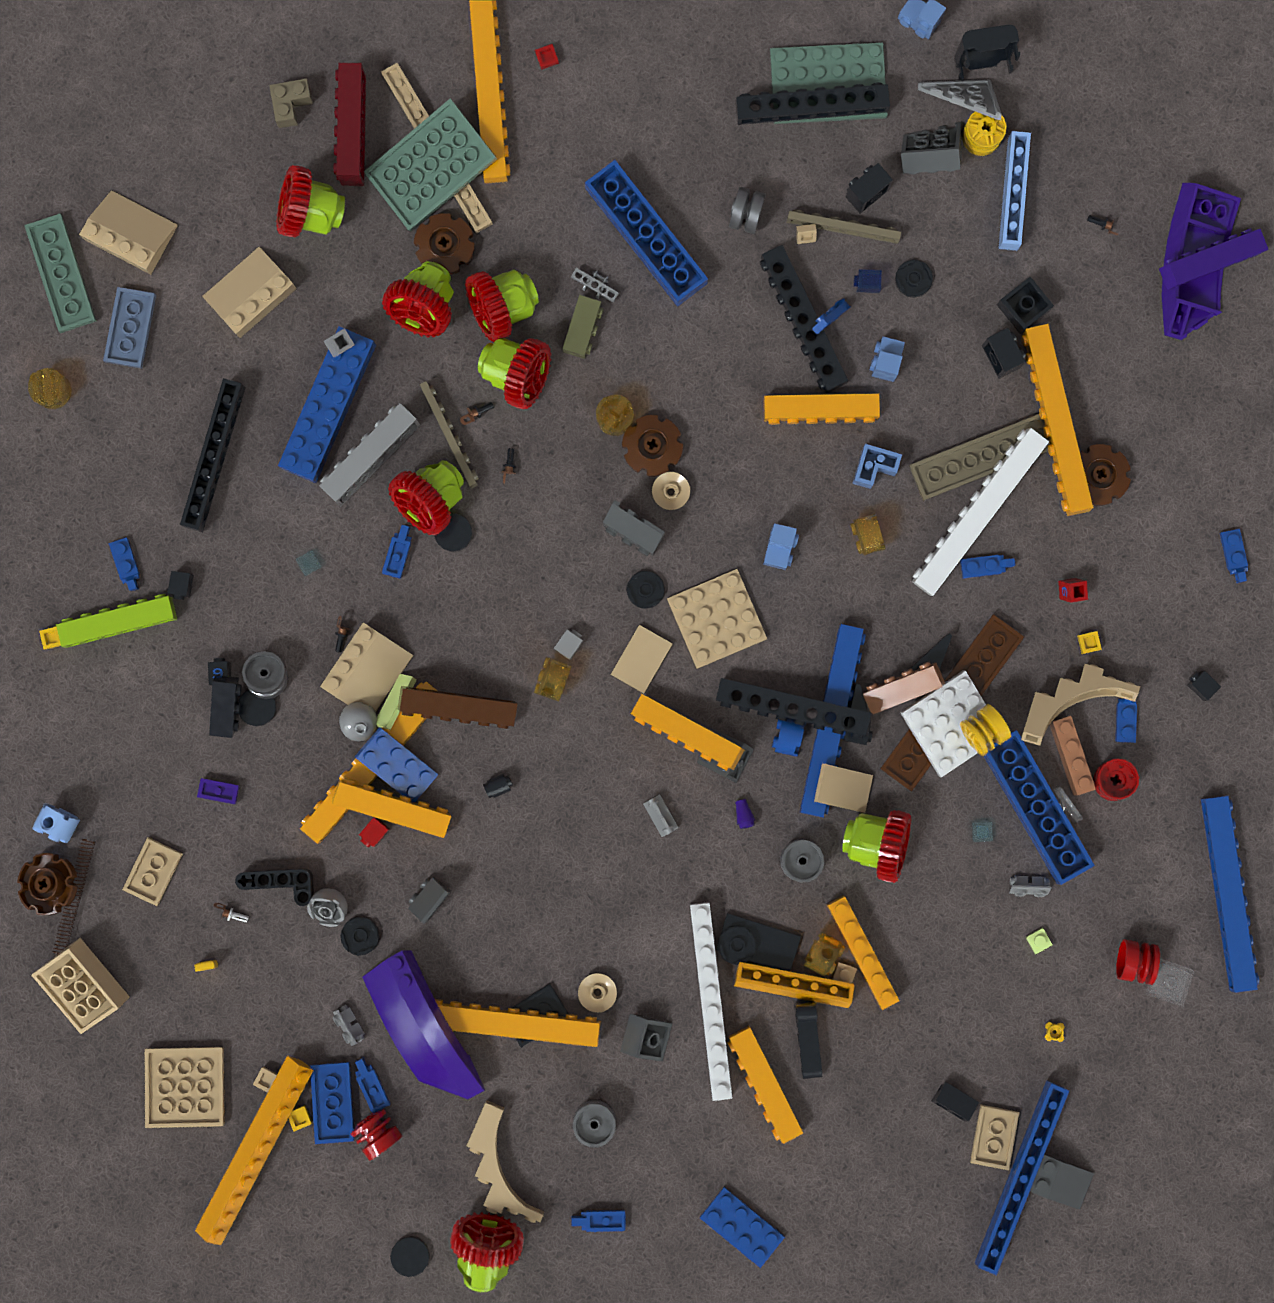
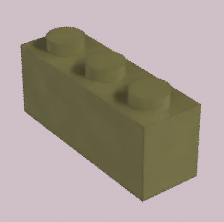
[563,295,604,359]

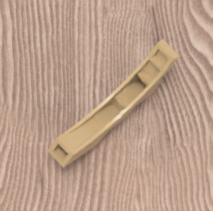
[1021,664,1140,745]
[467,1100,544,1223]

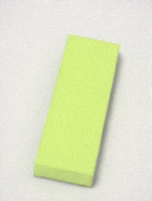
[376,674,416,730]

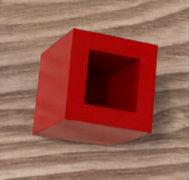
[1058,578,1088,603]
[359,817,390,848]

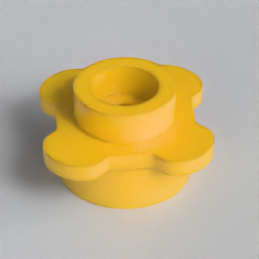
[1045,1022,1065,1042]

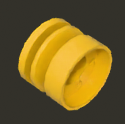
[962,112,1007,156]
[960,704,1011,756]

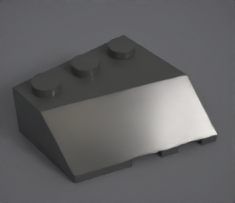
[901,122,962,175]
[603,500,665,556]

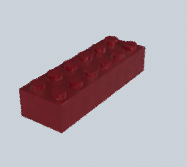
[333,63,366,186]

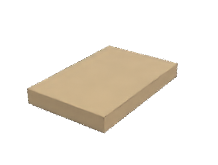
[611,625,672,694]
[814,763,873,813]
[122,837,183,906]
[970,1104,1019,1170]

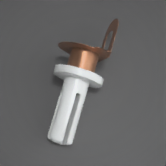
[214,903,249,922]

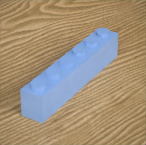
[999,131,1031,251]

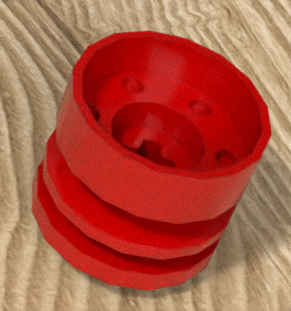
[1093,759,1139,801]
[1116,939,1160,985]
[350,1109,403,1161]

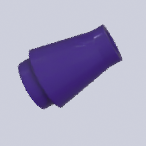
[735,799,755,829]

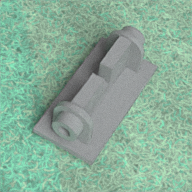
[643,794,678,837]
[1009,876,1051,897]
[333,1005,365,1046]

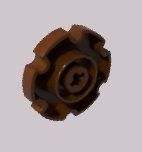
[414,213,475,275]
[622,415,683,477]
[1080,444,1131,506]
[17,853,78,915]

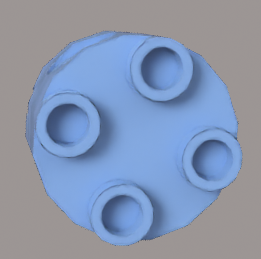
[32,803,80,843]

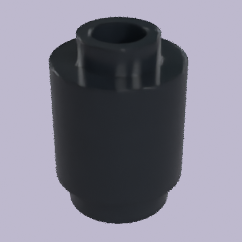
[483,773,513,798]

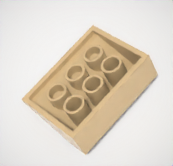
[79,190,178,274]
[202,247,297,338]
[320,623,414,712]
[31,938,129,1034]

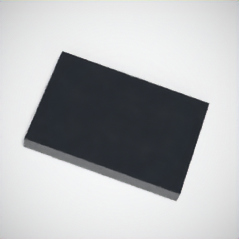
[507,984,569,1048]

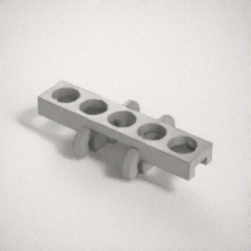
[571,268,619,302]

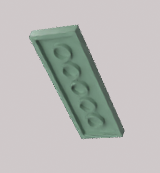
[24,214,96,333]

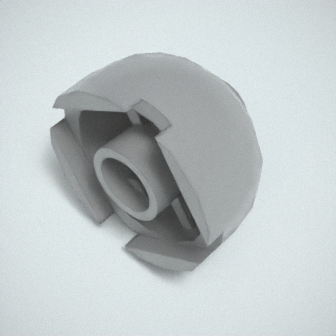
[339,702,377,742]
[307,888,348,927]

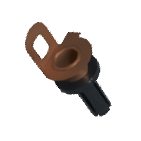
[1087,215,1119,235]
[460,402,494,425]
[500,448,516,484]
[335,616,351,652]

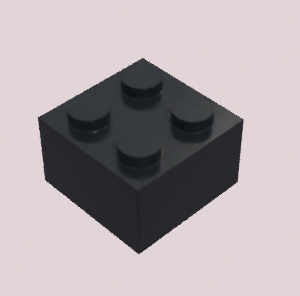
[846,163,893,214]
[997,277,1054,334]
[982,328,1026,379]

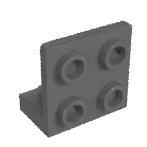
[697,729,754,783]

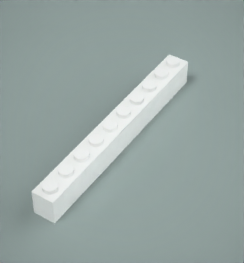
[912,428,1049,596]
[690,902,732,1101]

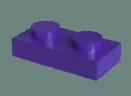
[197,778,240,804]

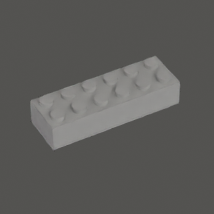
[319,403,420,506]

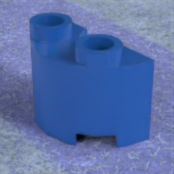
[772,718,804,757]

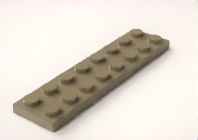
[909,414,1050,501]

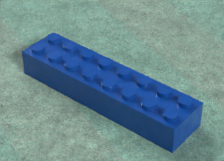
[585,160,708,307]
[278,326,376,483]
[984,730,1095,885]

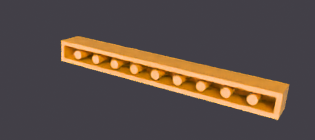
[469,0,511,183]
[1021,324,1093,516]
[300,681,438,844]
[435,999,601,1047]
[195,1056,313,1245]

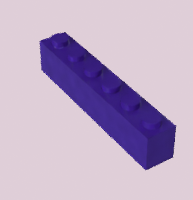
[1159,228,1269,290]

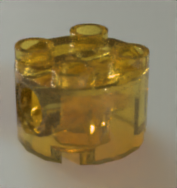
[28,368,72,409]
[596,394,634,436]
[850,513,886,556]
[534,657,572,701]
[803,931,845,977]

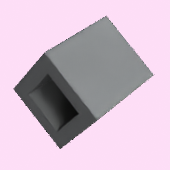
[324,328,355,357]
[554,629,583,660]

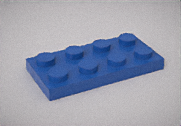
[355,727,438,802]
[310,1062,355,1144]
[700,1187,785,1268]

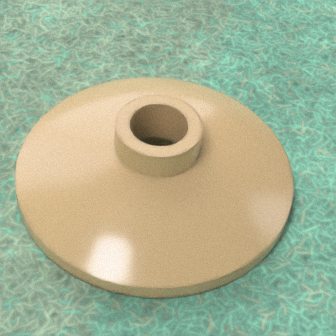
[652,472,690,510]
[578,973,617,1013]

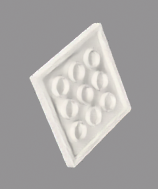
[900,670,994,777]

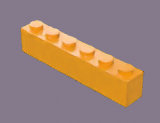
[764,394,880,425]
[631,694,745,771]
[332,778,451,838]
[826,896,899,1010]
[734,962,855,1008]
[727,1026,803,1144]

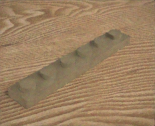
[787,210,901,244]
[420,381,479,489]

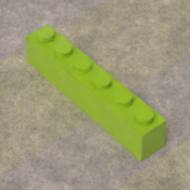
[56,594,177,648]

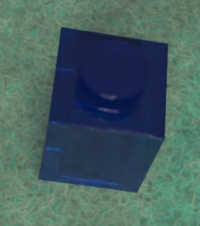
[853,269,882,293]

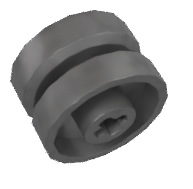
[729,186,766,234]
[242,651,288,699]
[780,839,824,883]
[573,1100,616,1147]

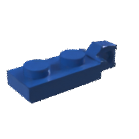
[812,298,851,334]
[382,525,412,579]
[1220,529,1248,583]
[109,537,140,591]
[960,555,1015,579]
[1115,698,1137,743]
[355,1057,391,1113]
[571,1210,625,1232]

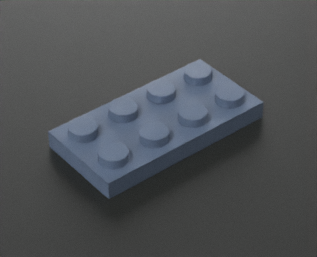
[103,287,156,369]

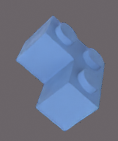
[898,0,946,39]
[869,337,905,382]
[852,444,902,489]
[763,523,799,570]

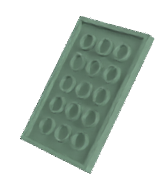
[770,43,887,124]
[364,99,497,232]

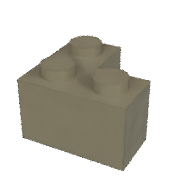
[269,79,313,128]

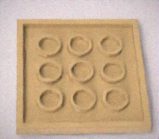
[667,569,767,669]
[145,1047,225,1128]

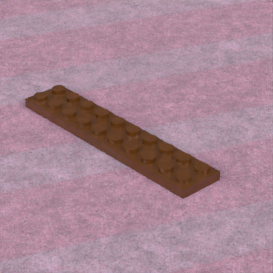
[880,614,1024,792]

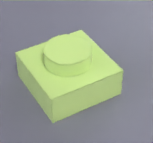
[1026,928,1052,954]

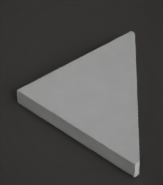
[918,80,1002,120]

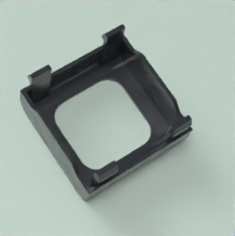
[954,24,1020,81]

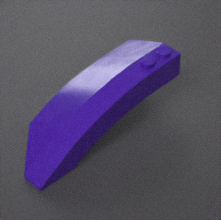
[1162,183,1241,340]
[362,950,485,1099]

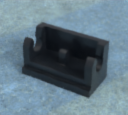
[931,1082,979,1122]

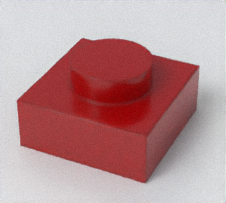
[535,44,559,70]

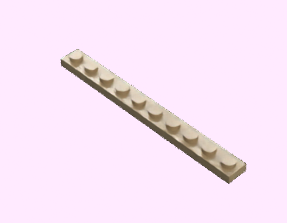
[381,63,492,234]

